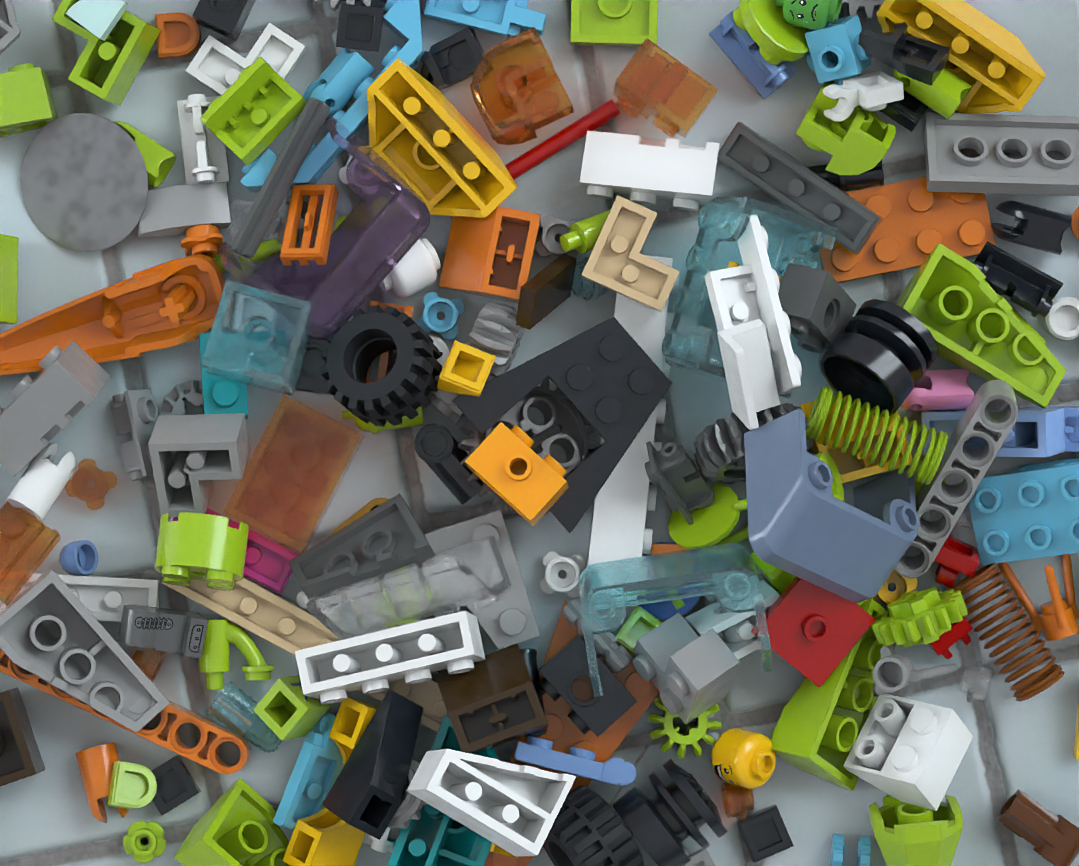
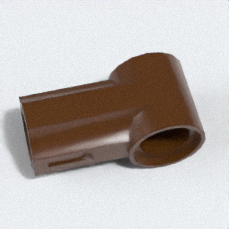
[997,789,1079,866]

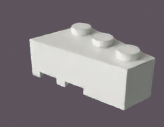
[579,131,720,211]

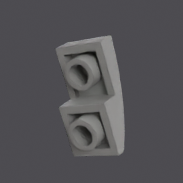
[137,182,231,237]

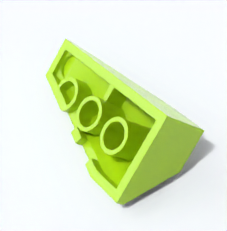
[895,243,1067,409]
[174,778,291,866]

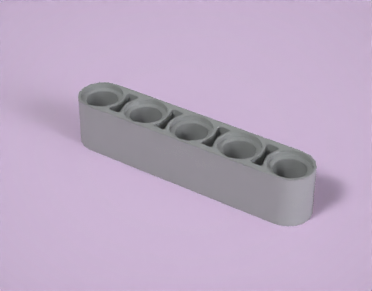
[895,380,1019,578]

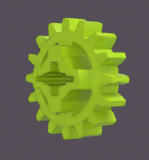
[871,587,968,648]

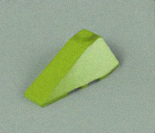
[771,598,887,791]

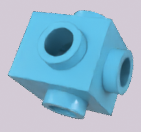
[805,14,872,85]

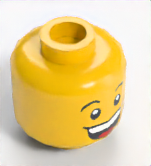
[711,728,776,789]

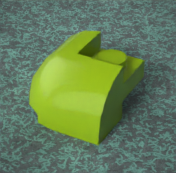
[795,80,896,175]

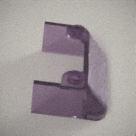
[219,116,430,339]

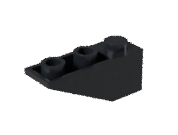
[322,689,424,840]

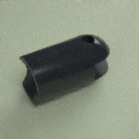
[991,200,1071,255]

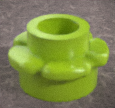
[123,820,166,863]

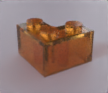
[613,38,718,139]

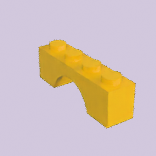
[282,696,379,866]

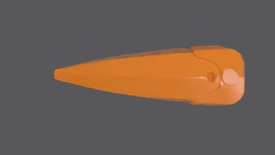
[0,254,231,375]

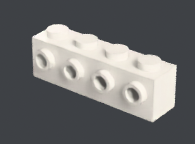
[295,610,486,704]

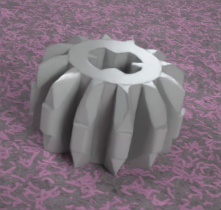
[467,301,524,377]

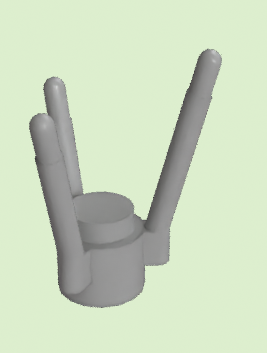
[873,643,958,695]

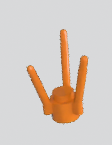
[998,554,1079,641]

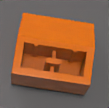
[438,206,541,304]

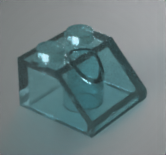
[202,280,313,396]

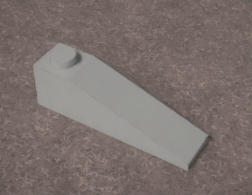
[0,568,170,733]

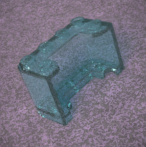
[662,197,838,399]

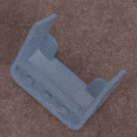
[744,409,919,603]

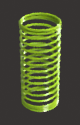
[806,386,948,485]

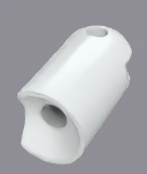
[7,443,76,521]

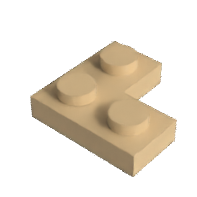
[581,195,680,312]

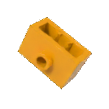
[465,422,569,526]

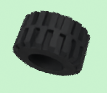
[320,305,442,427]
[543,785,645,866]

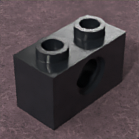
[538,634,637,737]

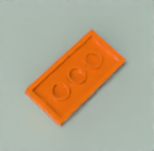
[813,176,996,283]

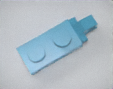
[424,0,547,38]
[273,712,343,830]

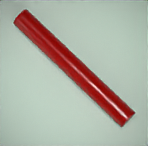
[505,99,620,180]

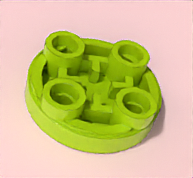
[733,0,809,65]

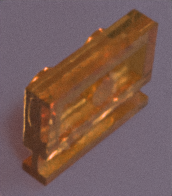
[0,501,61,606]

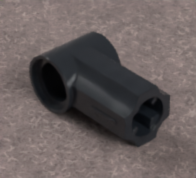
[414,423,483,505]

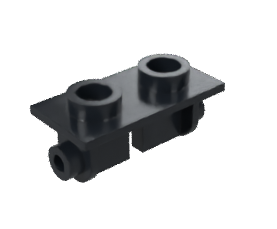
[973,241,1063,318]

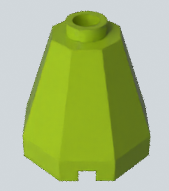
[868,794,963,866]

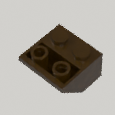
[435,643,549,755]

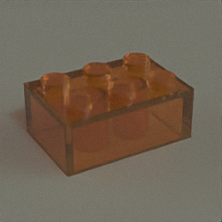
[223,394,365,552]

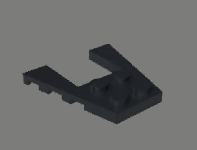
[452,317,672,533]

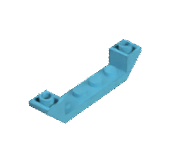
[240,0,424,192]

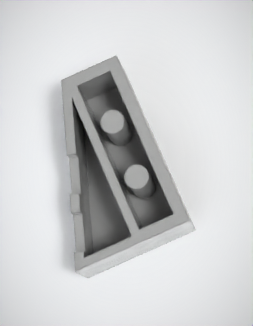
[424,510,540,649]

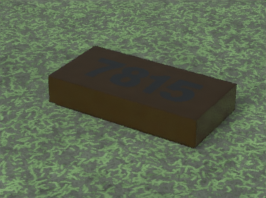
[516,253,577,330]

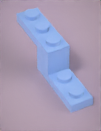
[921,406,1079,457]

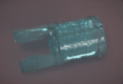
[207,681,284,753]

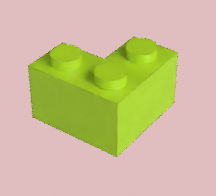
[52,0,161,106]

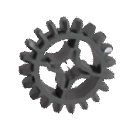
[693,403,813,484]

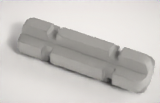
[562,597,632,674]

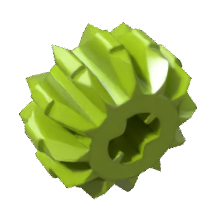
[647,697,722,759]

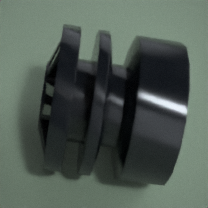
[820,299,939,417]
[612,758,728,866]

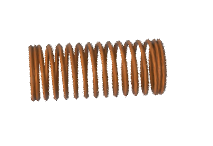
[950,563,1065,702]

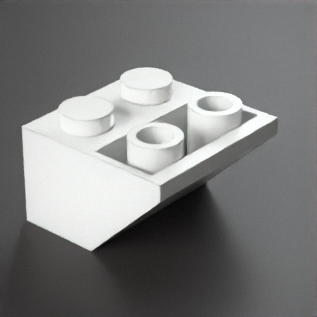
[843,693,973,811]

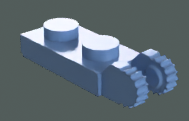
[513,736,637,787]

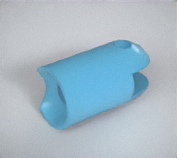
[303,48,375,120]

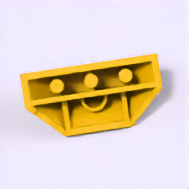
[876,0,1046,114]
[367,58,518,218]

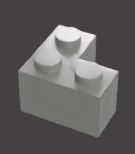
[148,413,250,518]
[632,612,740,724]

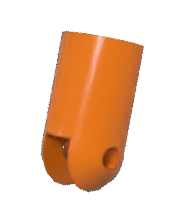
[75,742,129,823]

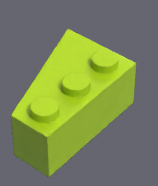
[0,63,58,138]

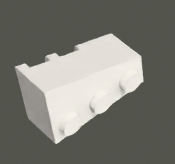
[407,749,576,857]

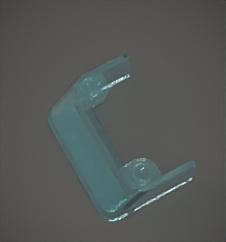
[578,543,772,697]

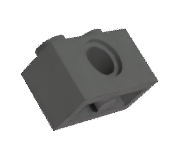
[778,263,857,353]

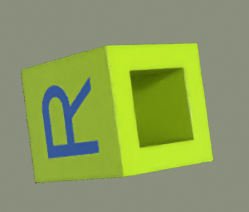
[253,675,332,741]

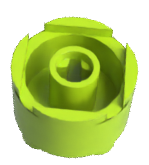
[154,512,249,591]

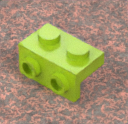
[200,57,307,166]

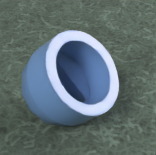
[59,540,98,576]

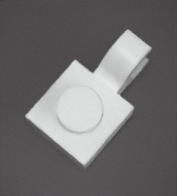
[823,71,904,121]

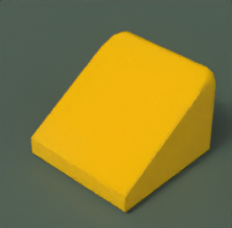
[437,340,496,397]

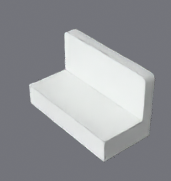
[717,319,780,430]

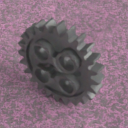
[458,377,600,515]

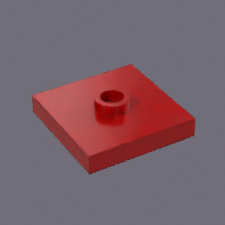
[751,576,875,687]

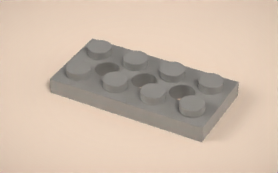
[923,112,1079,196]

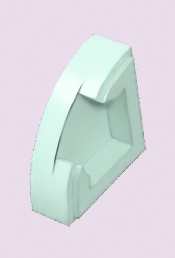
[65,0,129,41]

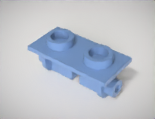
[708,11,797,100]

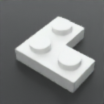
[185,23,307,95]

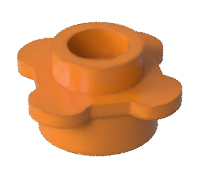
[180,224,227,259]

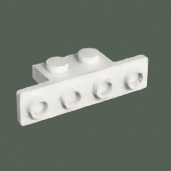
[704,214,802,396]

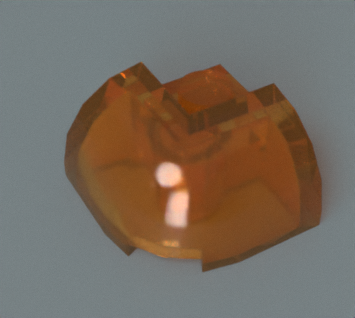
[470,27,574,145]

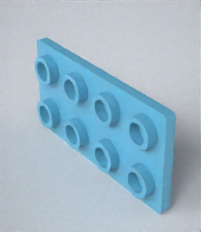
[969,457,1079,565]

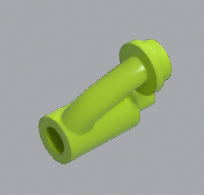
[199,619,274,690]

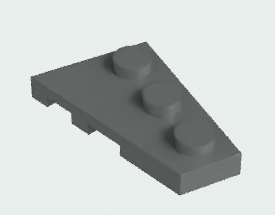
[288,494,436,599]

